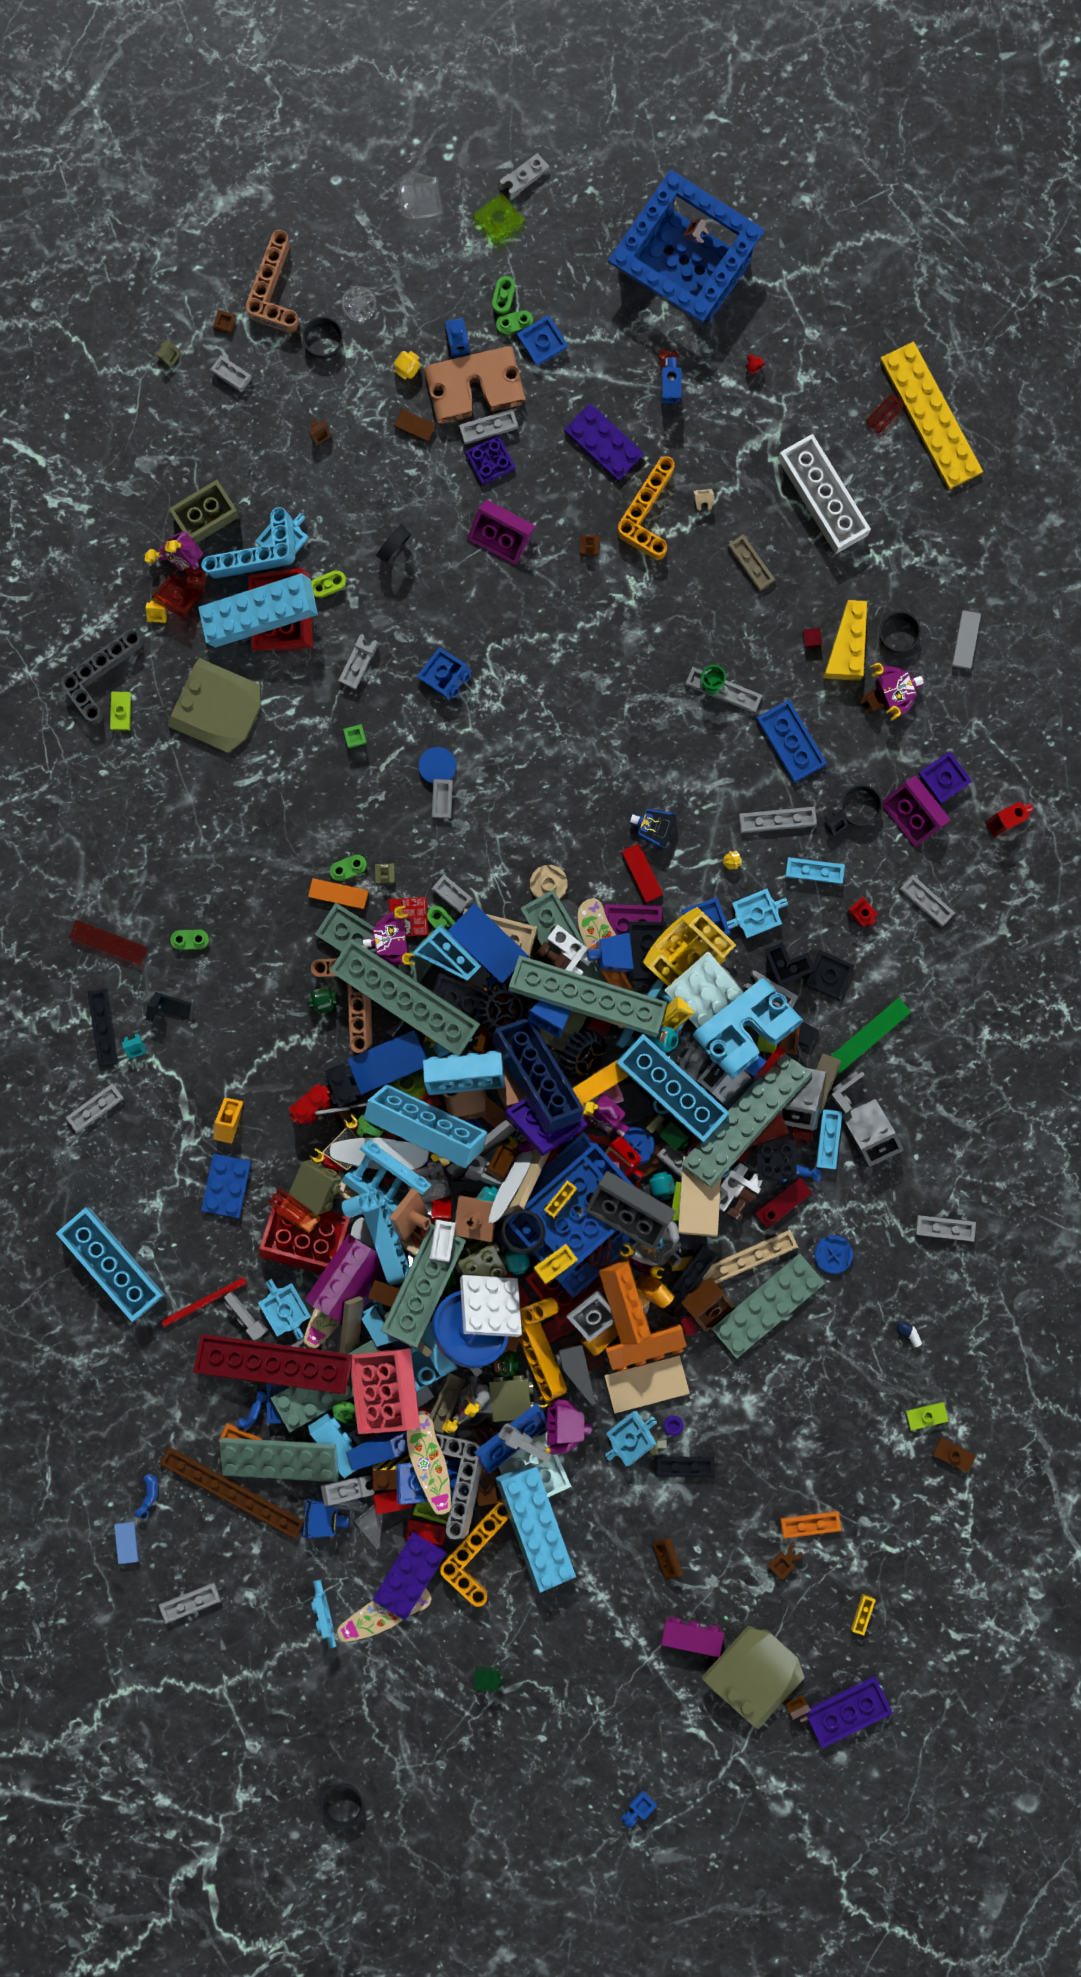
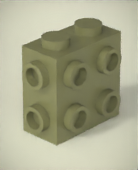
[288,1159,342,1215]
[455,1240,508,1278]
[487,1375,534,1422]

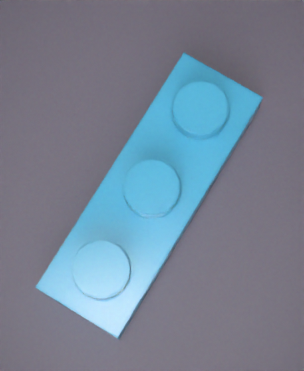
[785,857,845,884]
[816,1109,842,1169]

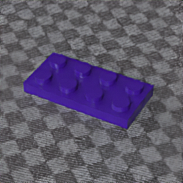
[564,403,644,482]
[372,1532,446,1621]
[805,1675,893,1748]

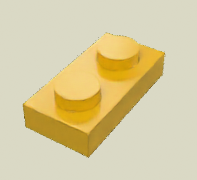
[534,1244,578,1284]

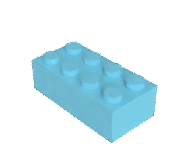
[423,1051,506,1095]

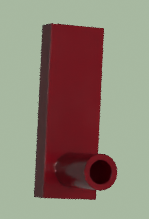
[755,1178,812,1229]

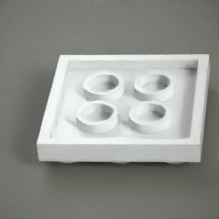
[460,1275,522,1337]

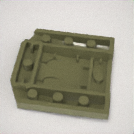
[168,658,261,754]
[701,1626,805,1729]

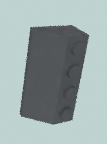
[585,1171,677,1251]

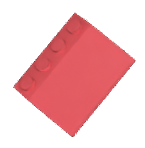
[351,1348,420,1434]

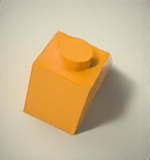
[213,1098,243,1144]

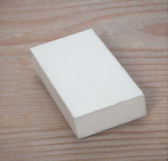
[429,1220,456,1262]

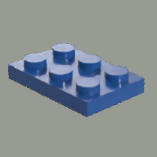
[201,1154,252,1218]

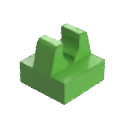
[343,724,367,748]
[356,1115,383,1138]

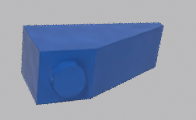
[346,1431,408,1470]

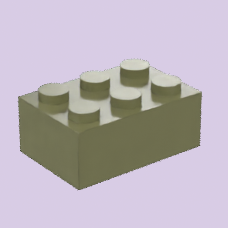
[169,480,239,544]

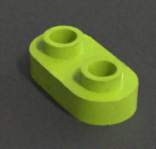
[311,570,346,598]

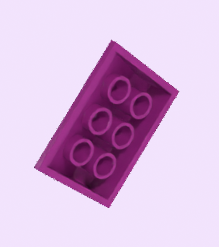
[305,1234,385,1322]

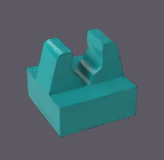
[122,1034,147,1059]

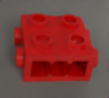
[288,1084,332,1125]

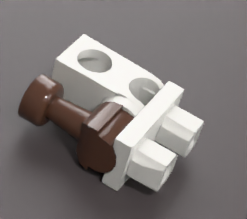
[536,925,592,975]
[719,1163,763,1222]

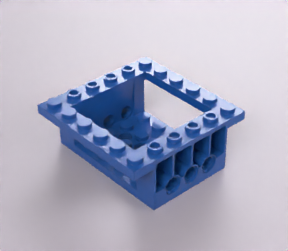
[608,169,765,323]
[502,1132,637,1298]

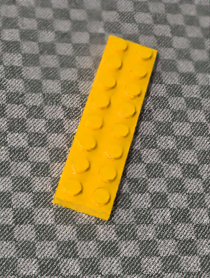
[880,341,983,490]

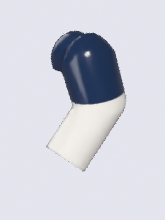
[897,1322,922,1347]

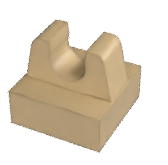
[693,489,714,510]

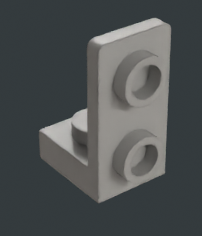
[830,1072,865,1114]

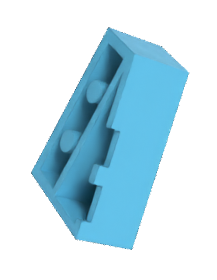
[412,924,481,980]
[307,1411,355,1478]

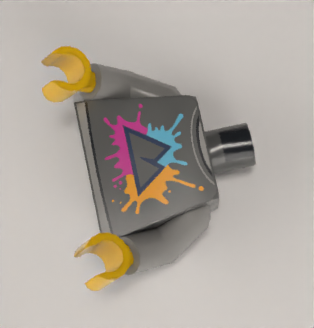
[619,1221,681,1267]
[442,1376,493,1433]

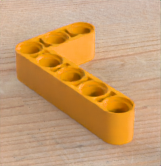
[617,456,674,560]
[572,1060,629,1106]
[580,1274,674,1356]
[519,1297,567,1401]
[440,1500,509,1607]

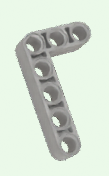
[435,1434,483,1539]

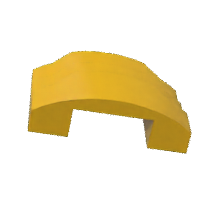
[643,907,736,986]

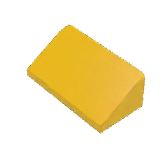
[661,996,694,1030]

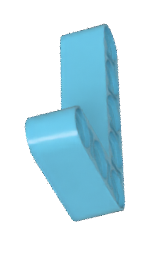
[201,507,295,579]
[342,1189,409,1286]

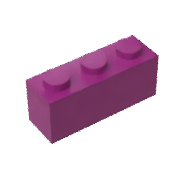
[660,1616,724,1657]

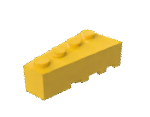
[823,600,867,681]

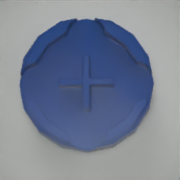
[419,747,456,784]
[619,1126,656,1165]
[814,1235,853,1274]

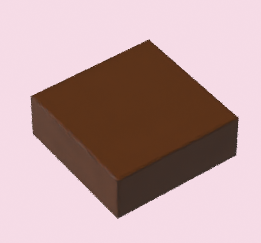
[213,310,237,334]

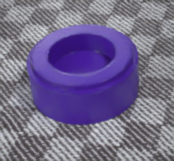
[664,1415,683,1436]

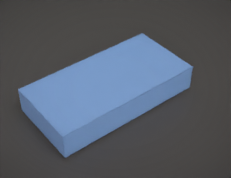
[114,1521,139,1564]

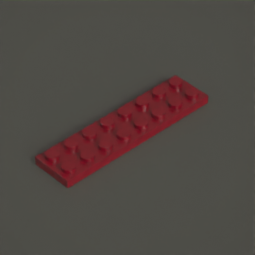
[193,1334,352,1395]

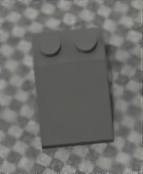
[556,1343,595,1405]

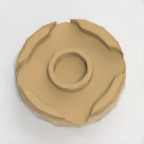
[530,865,567,899]

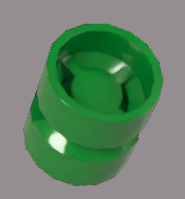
[700,665,726,695]

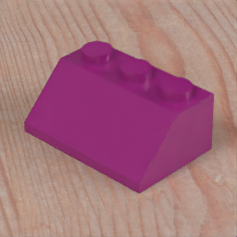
[467,500,536,565]
[883,775,951,848]

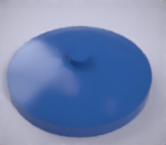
[432,1291,508,1368]

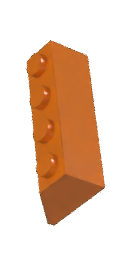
[599,1256,651,1344]
[605,1323,687,1372]

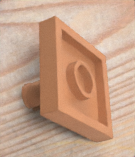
[389,1188,431,1242]
[454,1196,496,1242]

